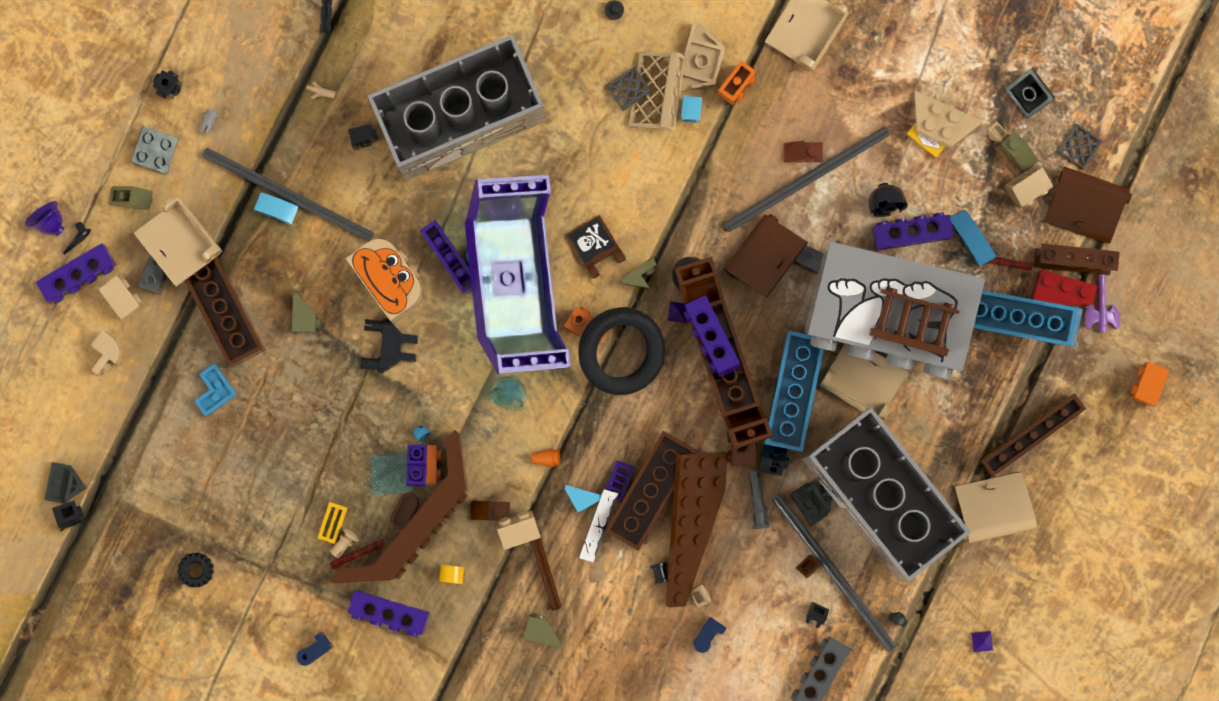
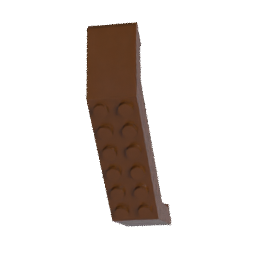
[675,257,773,449]
[330,430,468,583]

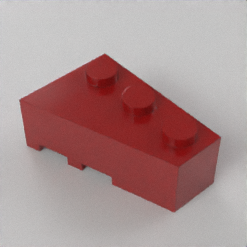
[1030,269,1097,307]

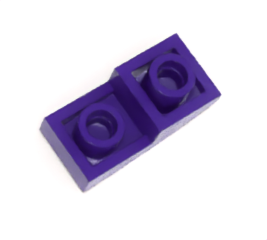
[406,444,427,486]

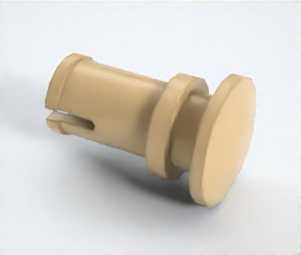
[330,528,359,559]

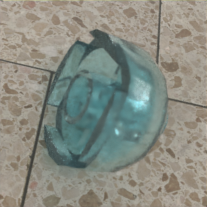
[487,375,527,411]

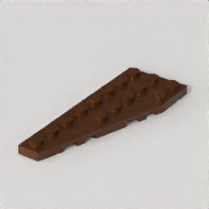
[666,452,728,608]

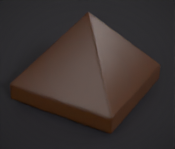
[796,555,821,579]

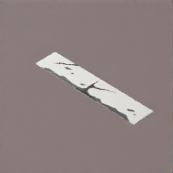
[579,489,618,562]

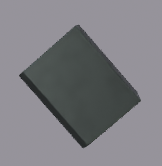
[1005,67,1055,119]

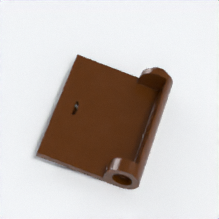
[1045,166,1132,244]
[724,214,808,298]

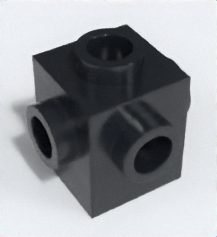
[153,70,182,100]
[759,445,789,476]

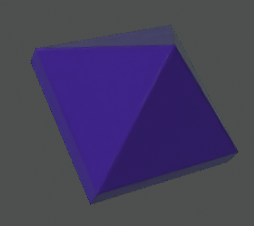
[668,302,687,323]
[972,631,993,652]

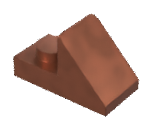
[784,140,823,163]

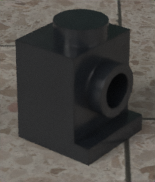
[348,124,379,151]
[52,501,84,532]

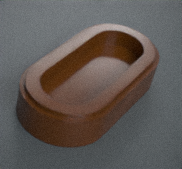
[390,493,419,529]

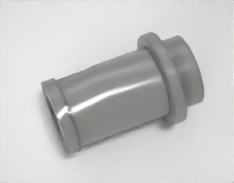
[199,109,218,135]

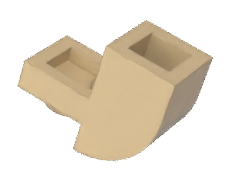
[91,330,123,376]

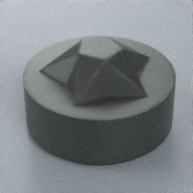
[605,0,624,20]
[888,612,908,627]

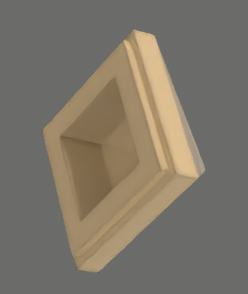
[987,121,1009,142]
[690,585,711,608]

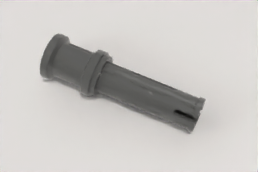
[748,470,770,529]

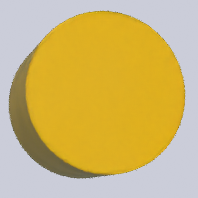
[439,564,465,584]

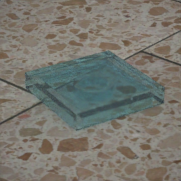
[371,454,412,495]

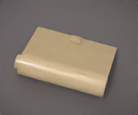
[765,0,849,72]
[133,196,222,287]
[819,343,909,420]
[955,472,1037,544]

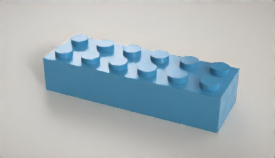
[973,291,1083,347]
[763,331,824,453]

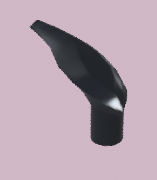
[63,222,91,255]

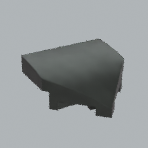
[44,462,86,503]
[790,483,832,526]

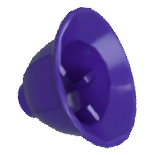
[25,201,64,236]

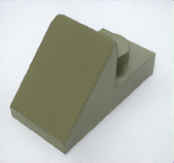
[621,258,657,290]

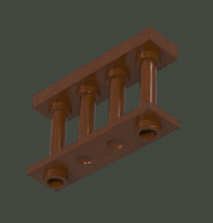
[1033,243,1120,276]
[868,286,960,357]

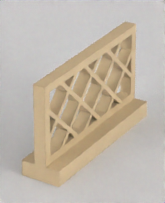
[628,52,686,131]

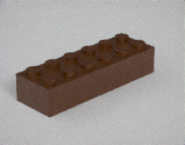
[185,256,266,368]
[605,431,696,551]

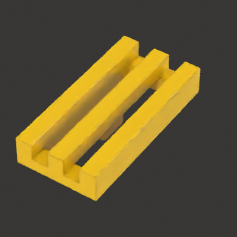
[317,502,348,544]

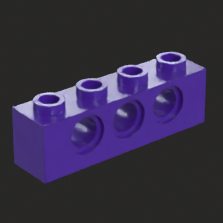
[872,212,953,251]
[420,220,472,296]
[36,243,117,304]
[683,295,740,377]
[348,590,430,637]

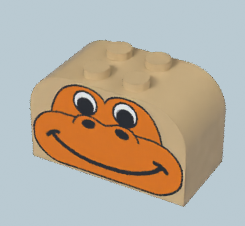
[345,239,423,324]

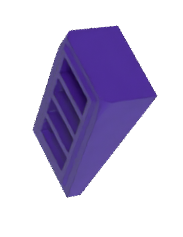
[606,460,635,503]

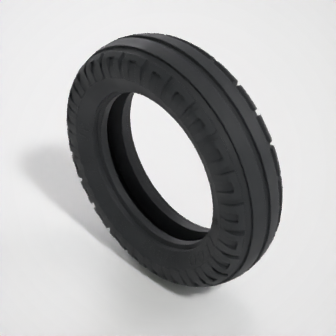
[578,307,665,395]

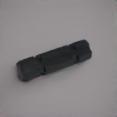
[320,0,332,33]

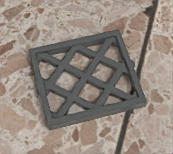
[606,67,651,111]
[1058,124,1103,170]

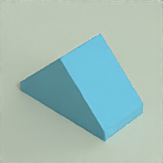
[565,485,602,513]

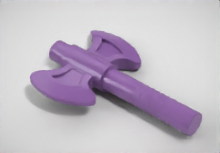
[1084,275,1120,332]

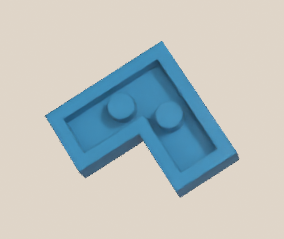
[195,363,238,417]

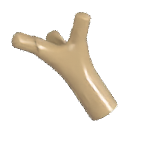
[306,81,336,99]

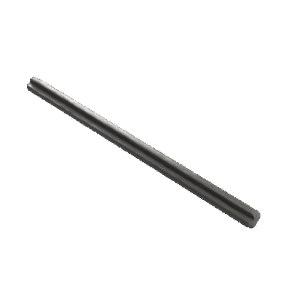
[724,127,890,232]
[202,148,374,241]
[772,494,896,652]

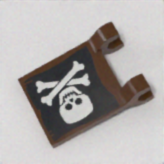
[567,215,626,279]

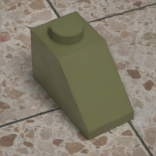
[998,131,1038,173]
[109,186,152,210]
[292,293,321,333]
[523,613,562,649]

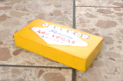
[906,123,946,159]

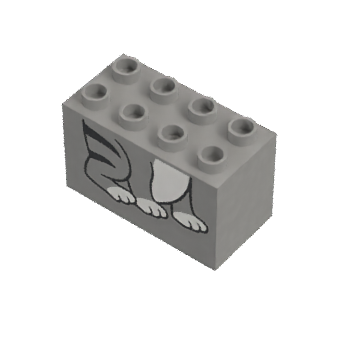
[367,34,546,181]
[804,241,985,379]
[802,407,971,582]

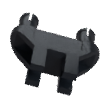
[360,318,419,374]

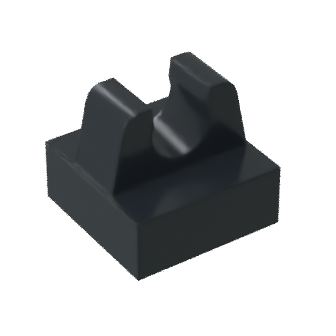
[806,602,829,628]

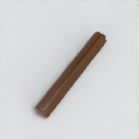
[531,538,562,610]

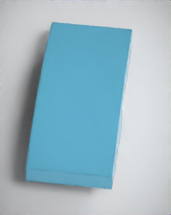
[253,192,298,225]

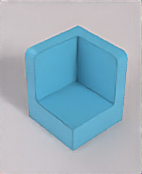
[681,96,702,123]

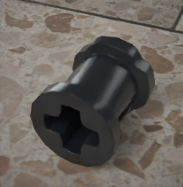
[650,562,668,584]

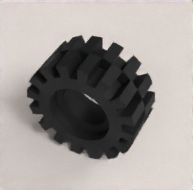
[177,553,214,588]

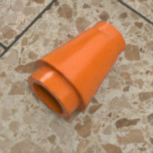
[531,448,560,467]

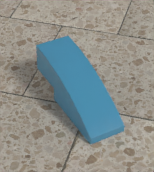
[950,210,996,268]

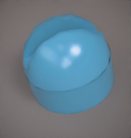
[414,425,431,442]

